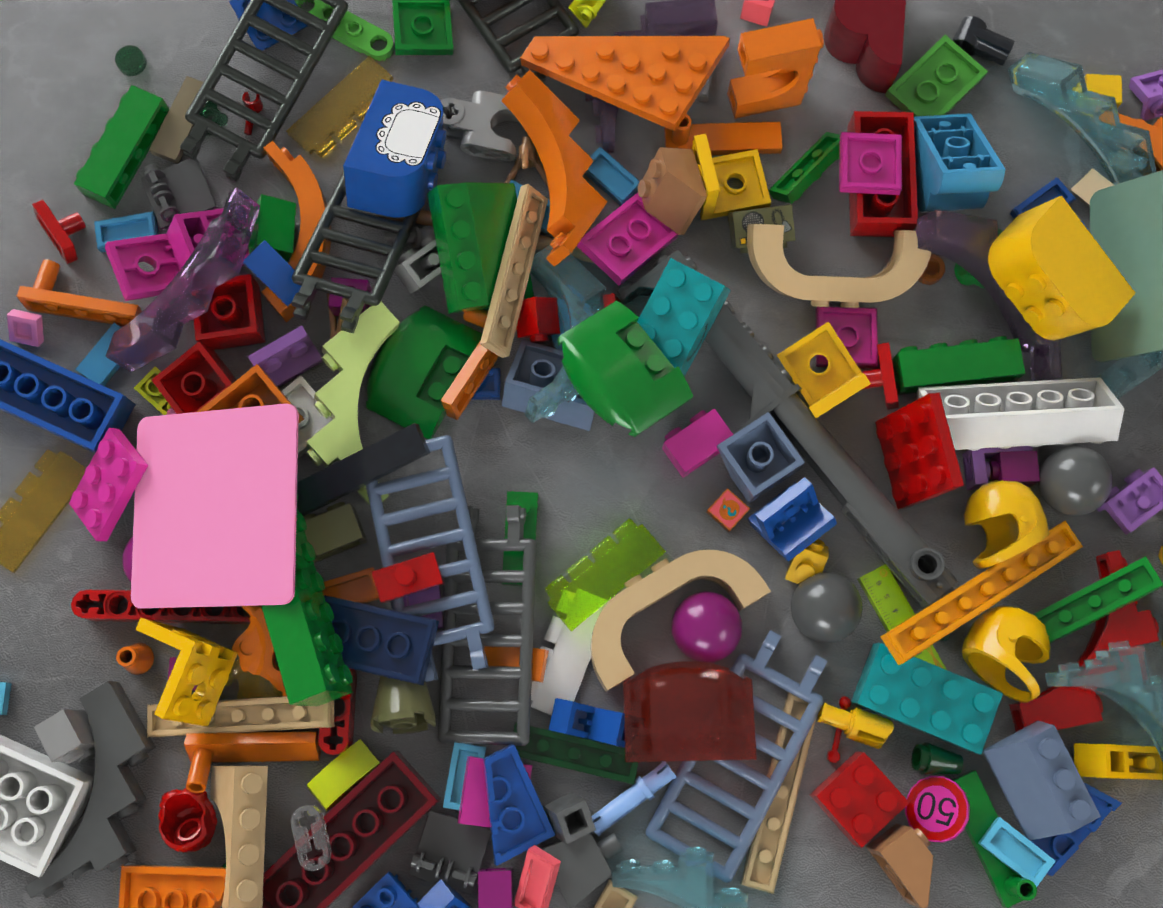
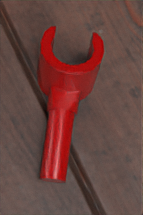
[242,92,263,135]

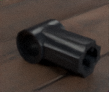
[953,16,1015,66]

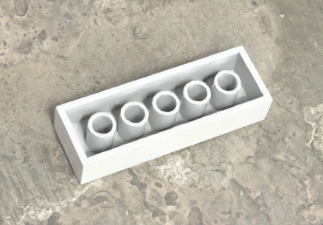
[917,377,1125,451]

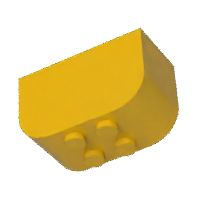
[988,195,1135,341]

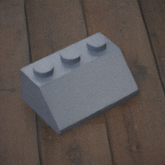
[502,339,596,431]
[982,720,1101,840]

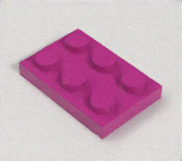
[577,192,678,286]
[69,428,148,542]

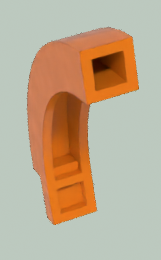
[261,140,331,323]

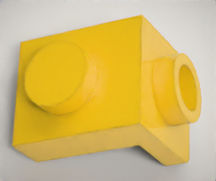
[785,539,829,584]

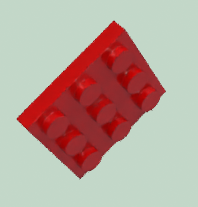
[875,392,964,510]

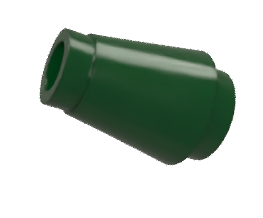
[911,742,963,775]

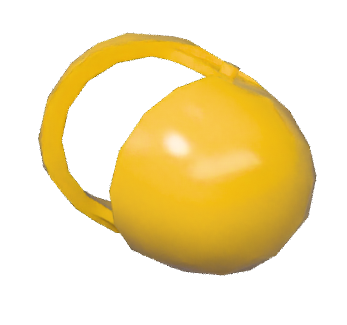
[964,481,1049,569]
[962,605,1051,703]

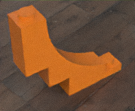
[501,69,607,267]

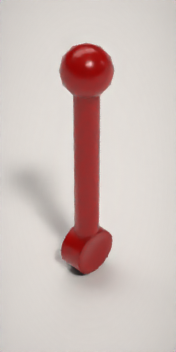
[826,696,851,763]

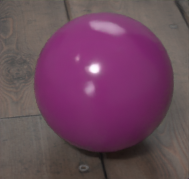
[671,591,742,663]

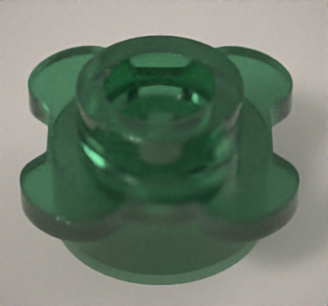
[199,101,228,136]

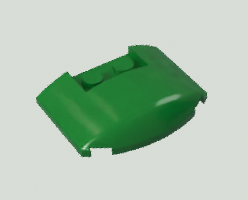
[557,300,694,437]
[366,305,482,440]

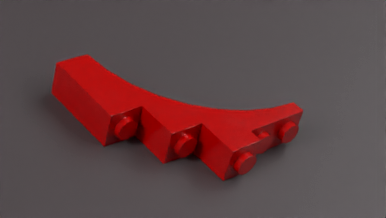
[1009,550,1159,732]

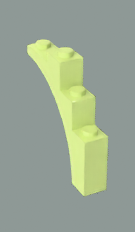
[306,301,400,505]

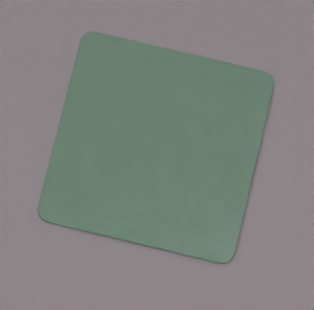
[1090,170,1163,362]

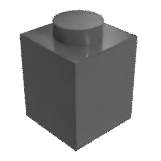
[543,792,596,844]

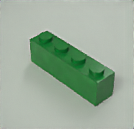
[74,85,169,209]
[892,336,1025,395]

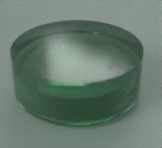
[115,45,147,76]

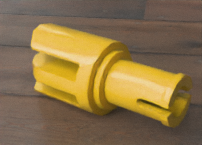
[817,702,894,749]

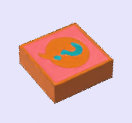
[706,488,751,532]

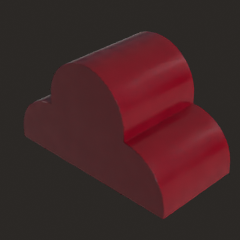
[824,0,906,93]

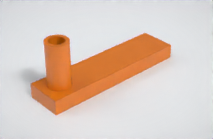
[664,114,783,155]
[16,260,147,329]
[441,309,517,420]
[184,732,321,793]

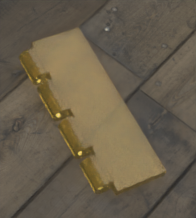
[286,56,394,158]
[0,449,86,573]

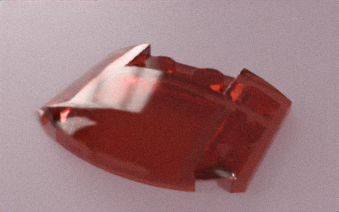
[623,661,757,762]

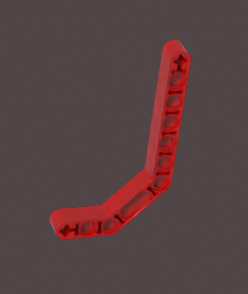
[71,590,357,755]

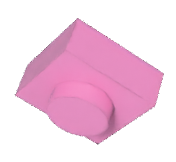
[7,309,44,347]

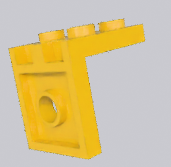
[692,134,771,221]
[777,321,871,418]
[135,617,238,726]

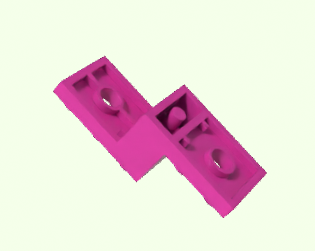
[105,204,255,301]

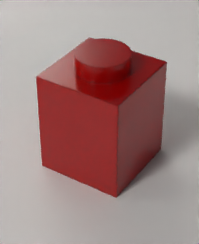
[517,297,560,343]

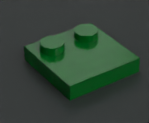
[392,0,454,55]

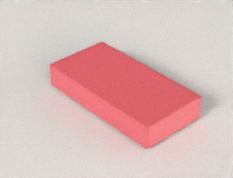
[513,845,561,908]

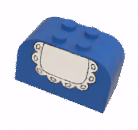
[343,79,446,218]

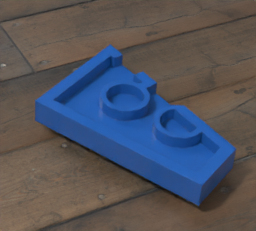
[483,744,555,866]
[1030,783,1122,876]

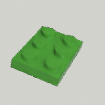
[885,35,988,117]

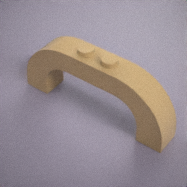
[747,224,934,308]
[590,550,771,692]

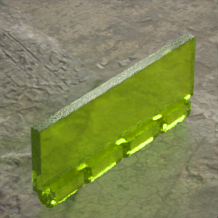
[544,518,666,632]

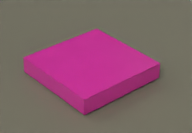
[839,132,902,195]
[815,307,878,369]
[457,756,533,827]

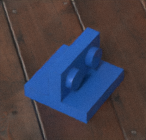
[747,477,837,562]

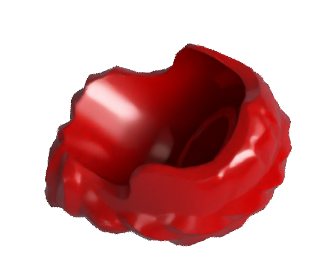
[158,788,218,853]

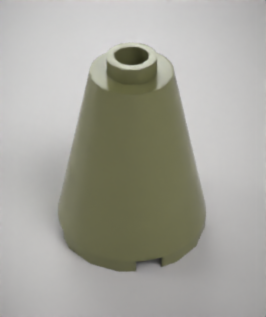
[370,676,436,734]

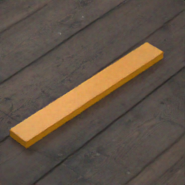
[880,520,1083,665]

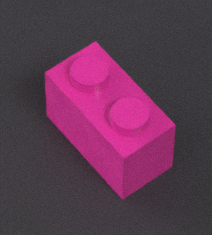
[662,408,734,478]

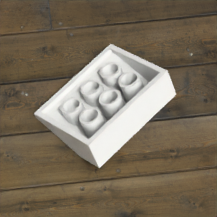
[0,735,94,878]

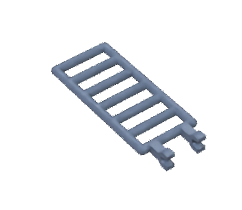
[366,435,495,682]
[645,630,828,883]

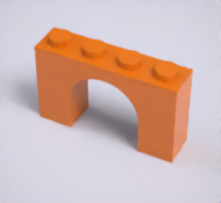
[727,18,824,119]

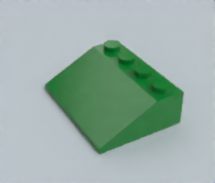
[427,182,534,314]

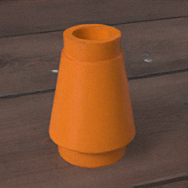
[116,643,154,675]

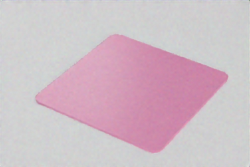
[131,404,299,608]

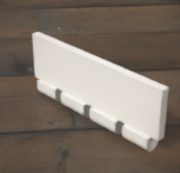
[531,588,609,715]

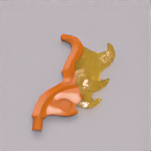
[226,606,287,732]

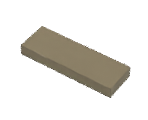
[149,76,215,164]

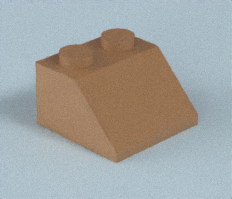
[638,147,707,235]
[866,823,933,908]

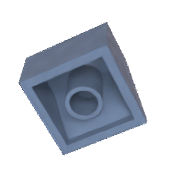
[717,412,805,503]

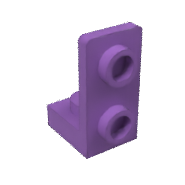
[962,446,1033,490]

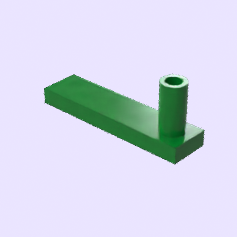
[1033,556,1163,644]
[951,770,1037,908]

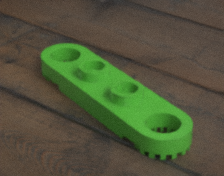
[295,0,394,61]

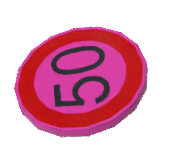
[905,776,970,843]

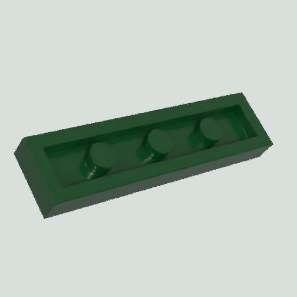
[513,722,641,785]

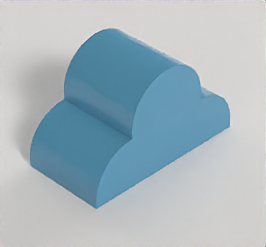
[914,113,1006,212]

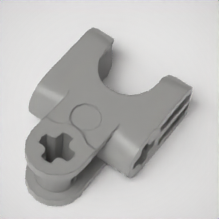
[441,91,519,162]

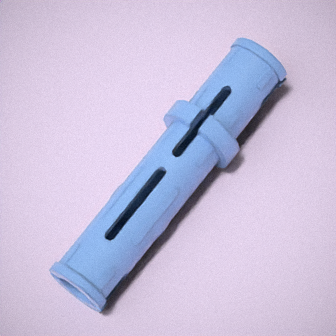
[591,760,677,837]

